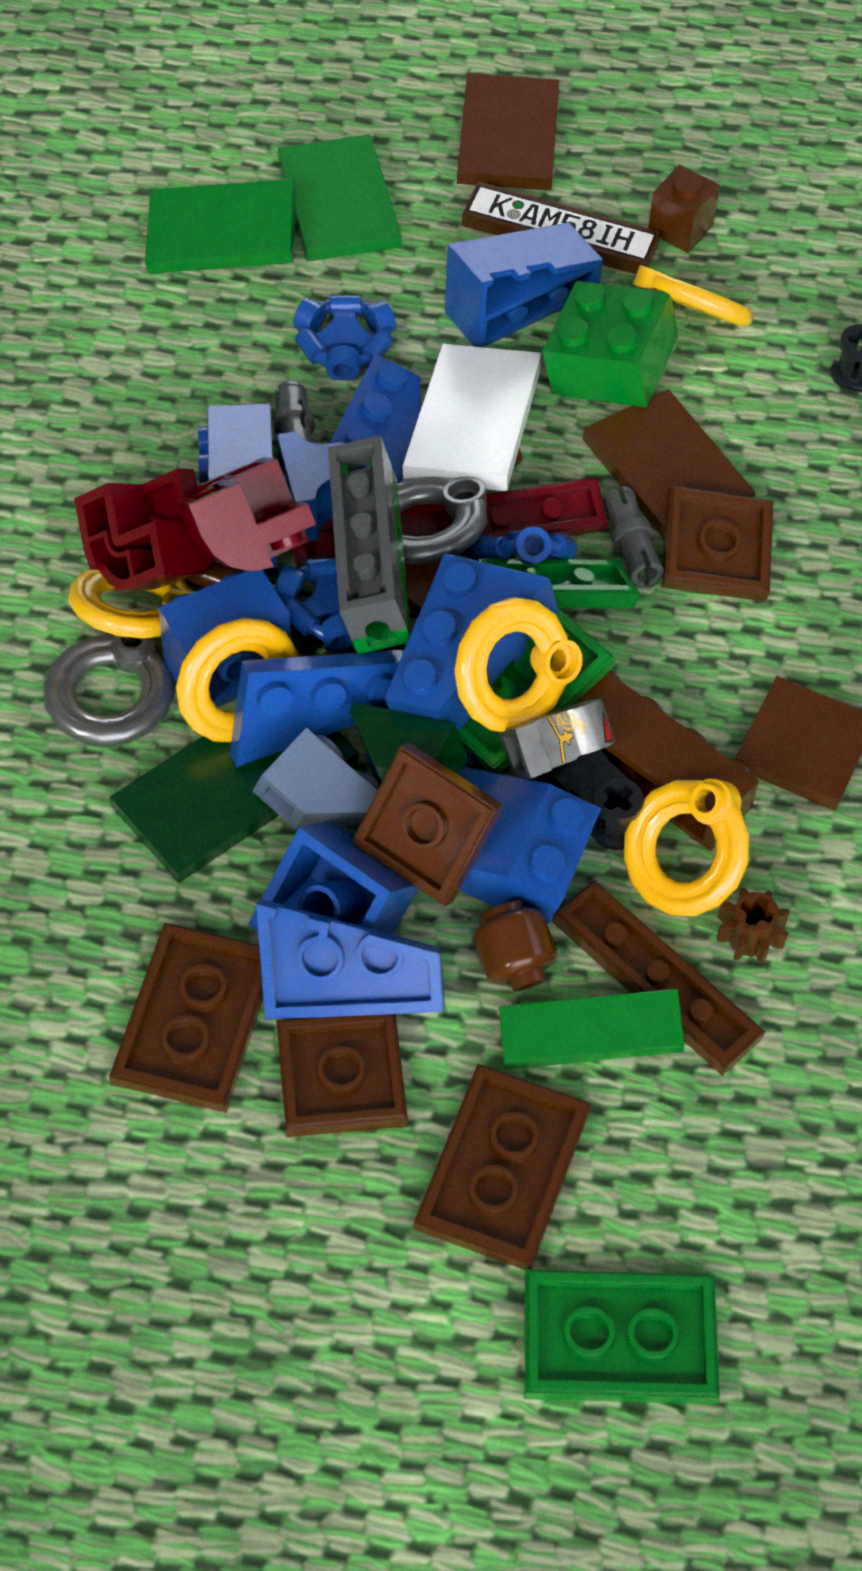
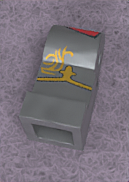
[498,698,616,778]

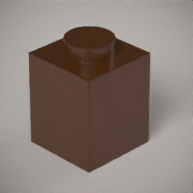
[648,164,720,253]

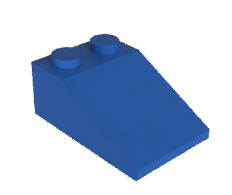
[460,767,601,924]

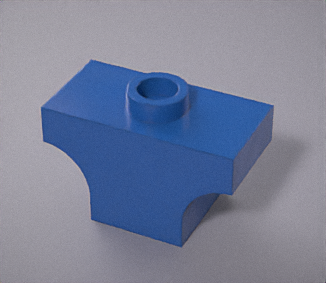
[277,431,344,541]

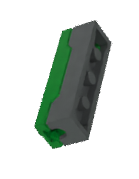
[328,435,411,654]

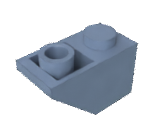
[252,728,380,829]

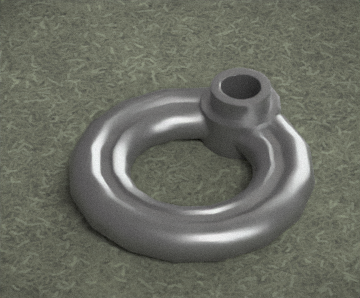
[398,477,487,565]
[43,634,175,747]

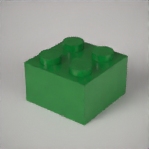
[542,281,678,408]

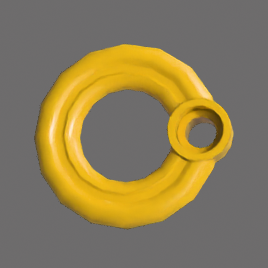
[633,265,754,327]
[68,569,195,639]
[454,597,582,732]
[176,618,299,743]
[623,779,749,916]

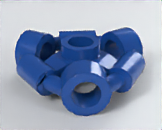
[293,295,396,380]
[467,526,577,565]
[275,558,355,654]

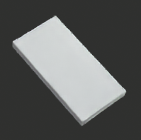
[403,344,541,491]

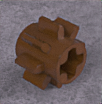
[716,887,790,963]

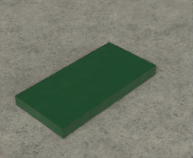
[110,731,358,883]

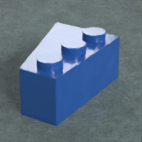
[445,222,603,347]

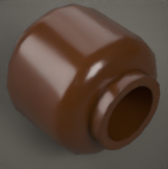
[472,900,558,992]

